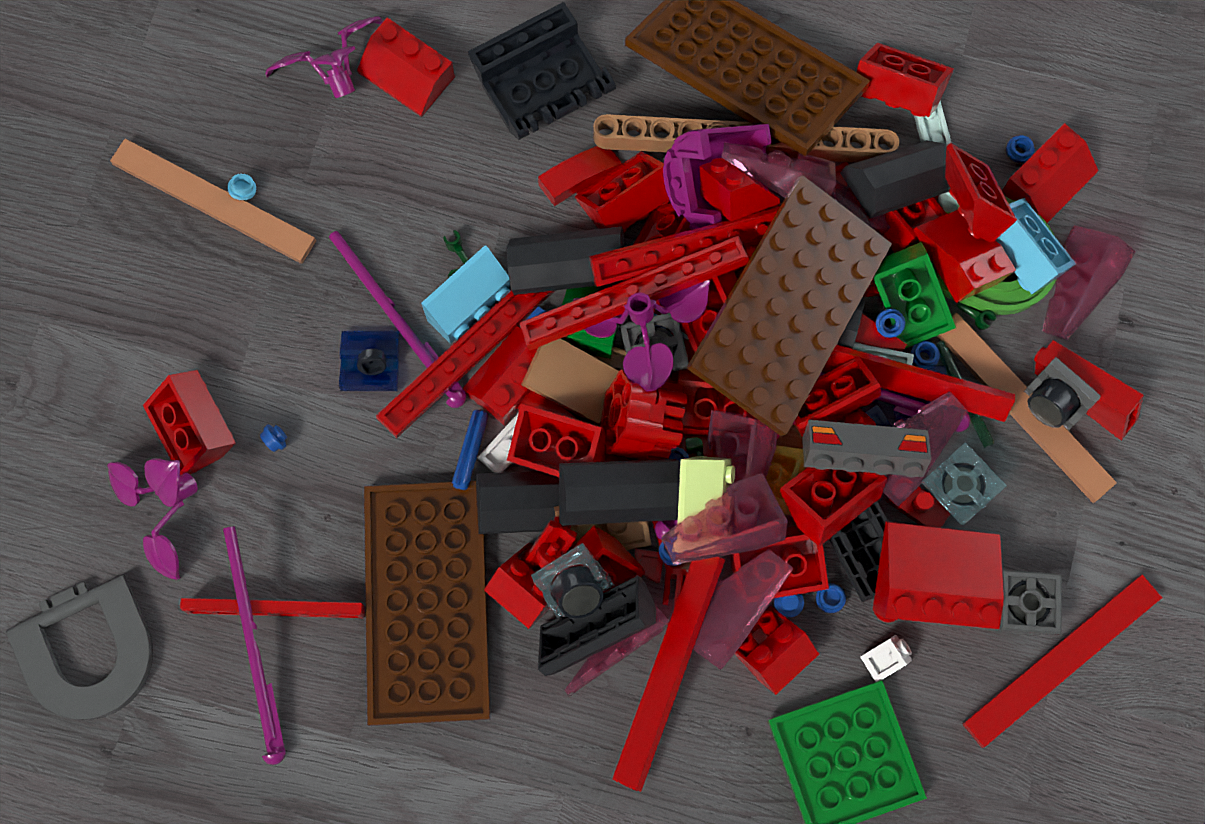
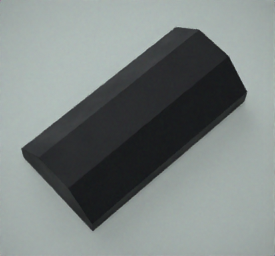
[840,140,950,219]
[507,226,626,295]
[559,459,680,526]
[476,472,559,534]
[829,501,888,603]
[538,575,656,676]

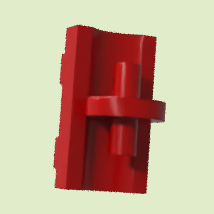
[525,517,577,574]

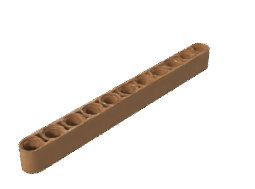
[593,114,899,163]

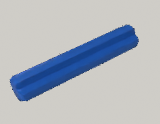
[452,409,488,490]

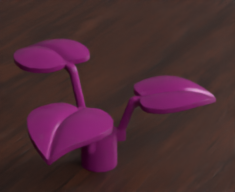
[265,16,383,98]
[573,280,710,391]
[107,458,198,580]

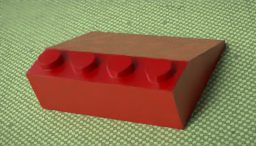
[873,521,1004,629]

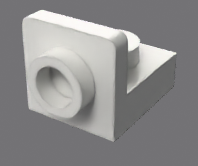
[860,635,912,682]

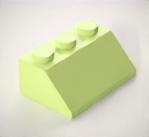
[676,456,735,552]

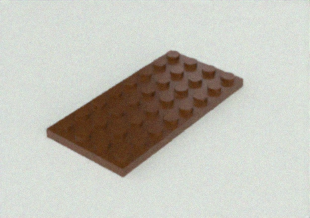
[625,0,870,157]
[686,175,892,436]
[364,481,490,726]

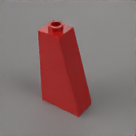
[1034,340,1144,441]

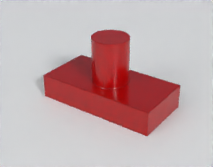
[886,476,953,527]

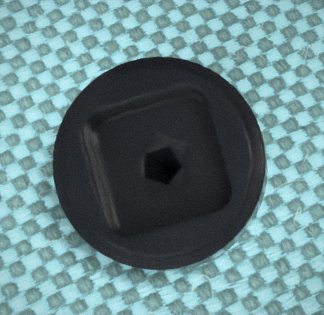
[357,349,387,375]

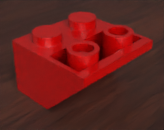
[484,542,558,629]
[727,606,820,695]

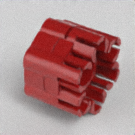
[600,370,687,460]

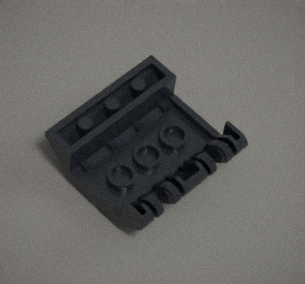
[468,2,616,140]

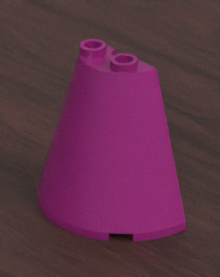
[663,124,776,230]

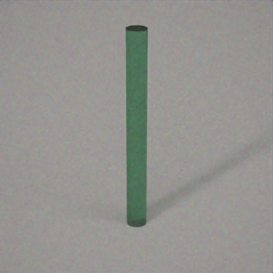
[935,341,995,448]

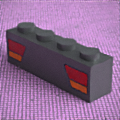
[802,420,931,478]

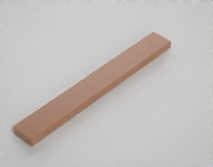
[110,139,316,264]
[937,313,1117,503]

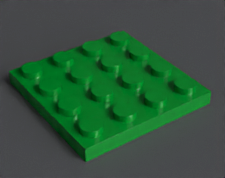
[767,681,927,824]

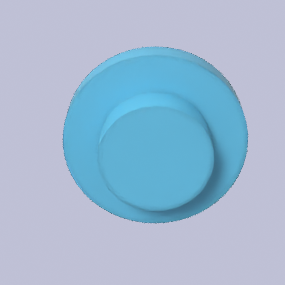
[228,174,256,200]

